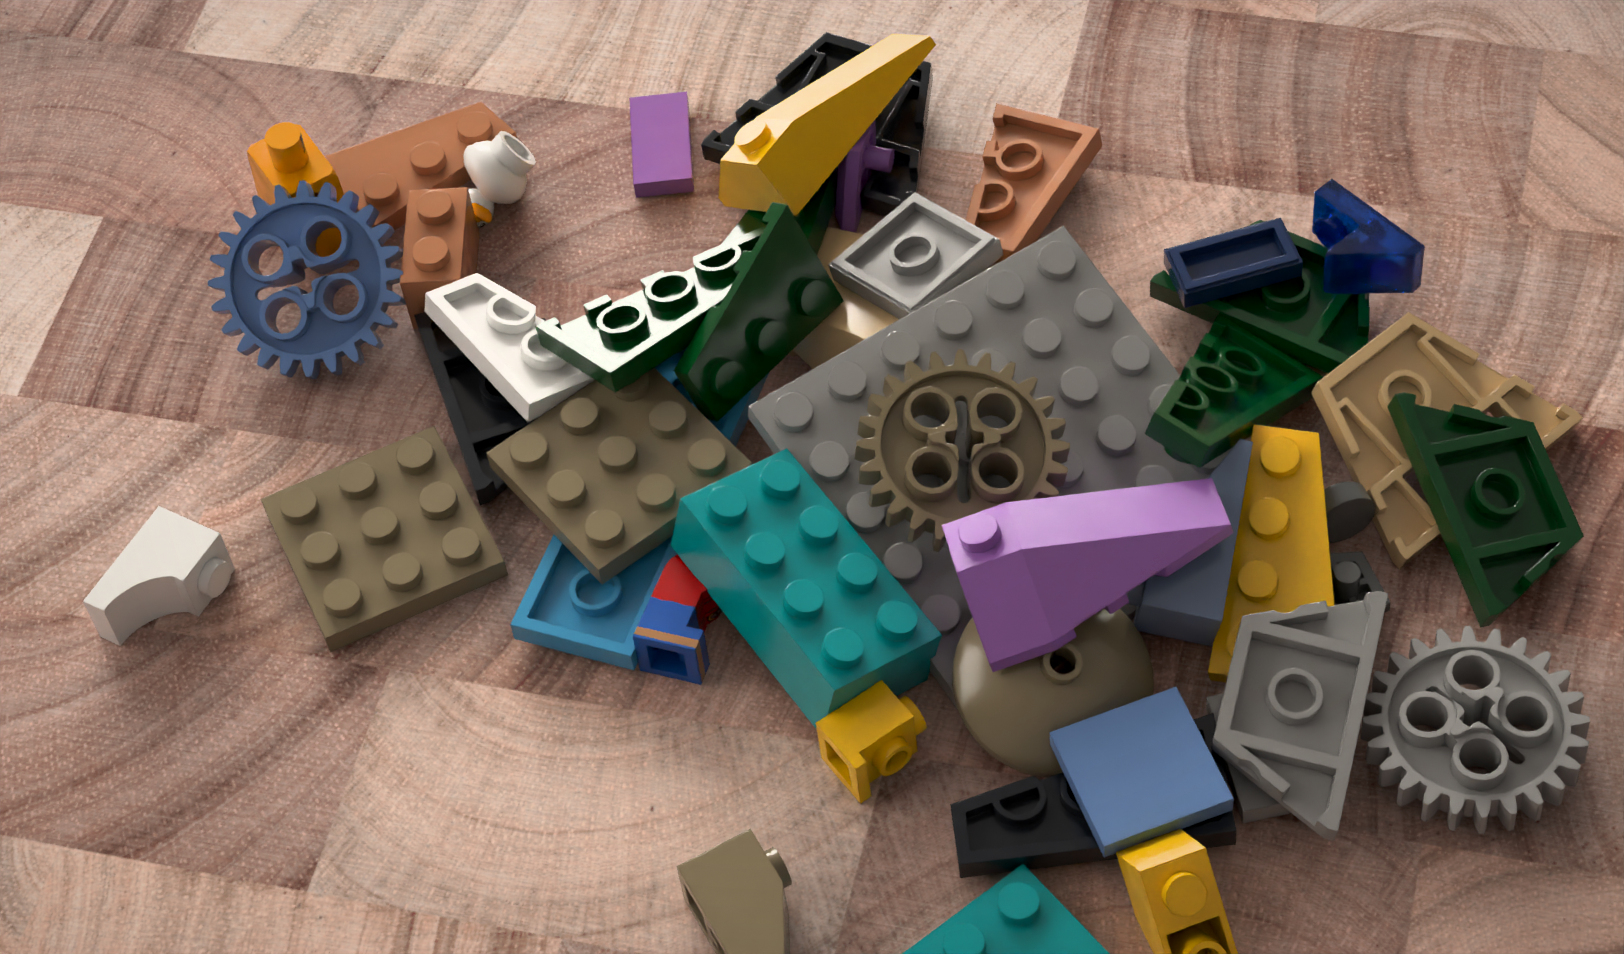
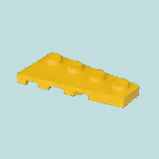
[1208,424,1335,683]

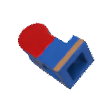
[633,554,723,685]

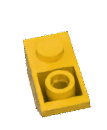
[1116,829,1238,954]

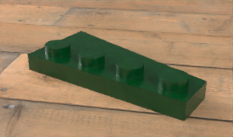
[1145,314,1323,468]

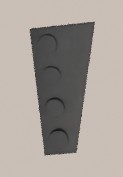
[950,713,1236,878]

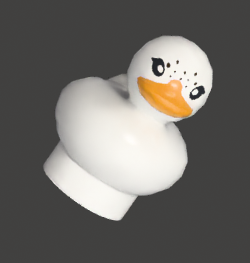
[463,131,536,228]

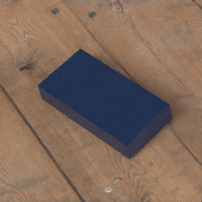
[1164,217,1303,308]

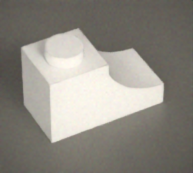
[83,506,235,646]

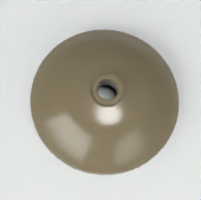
[952,608,1154,778]

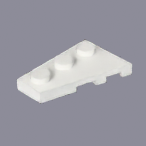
[424,273,594,422]

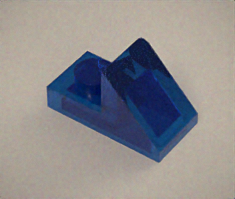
[1312,179,1425,294]

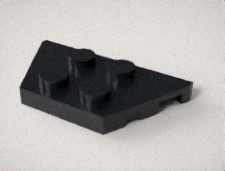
[414,312,546,505]

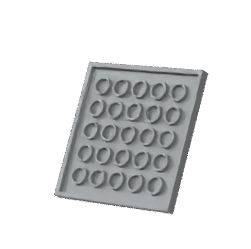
[748,226,1232,710]

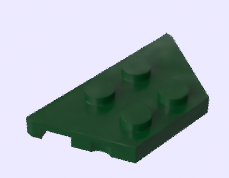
[1150,220,1370,374]
[1387,392,1584,628]

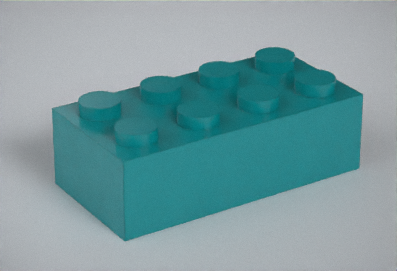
[670,448,942,730]

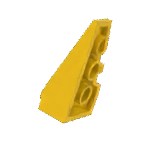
[718,34,936,216]

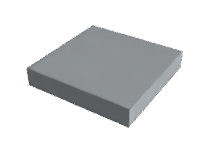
[828,192,1004,319]

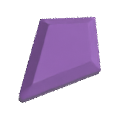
[835,120,894,233]

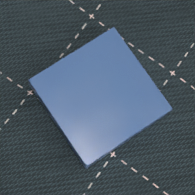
[1049,687,1234,858]

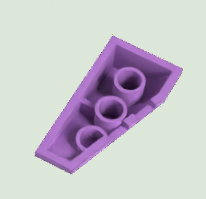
[942,478,1233,672]

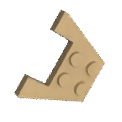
[1311,312,1583,570]

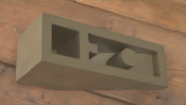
[676,829,792,954]

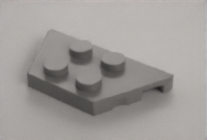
[1211,591,1388,841]

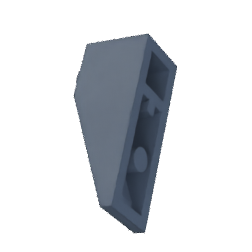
[1127,439,1253,647]

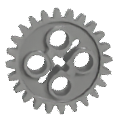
[1361,626,1590,834]

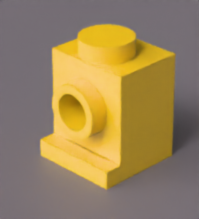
[816,680,927,804]

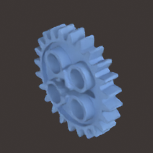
[208,180,406,379]

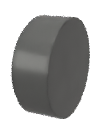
[1325,481,1376,543]

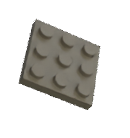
[486,367,753,585]
[261,426,508,652]

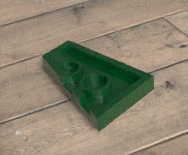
[673,202,844,422]

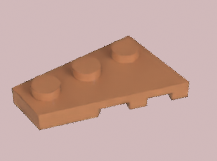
[325,102,517,230]
[966,103,1103,263]

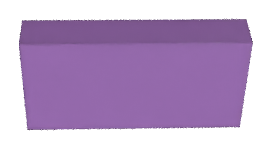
[629,91,694,198]

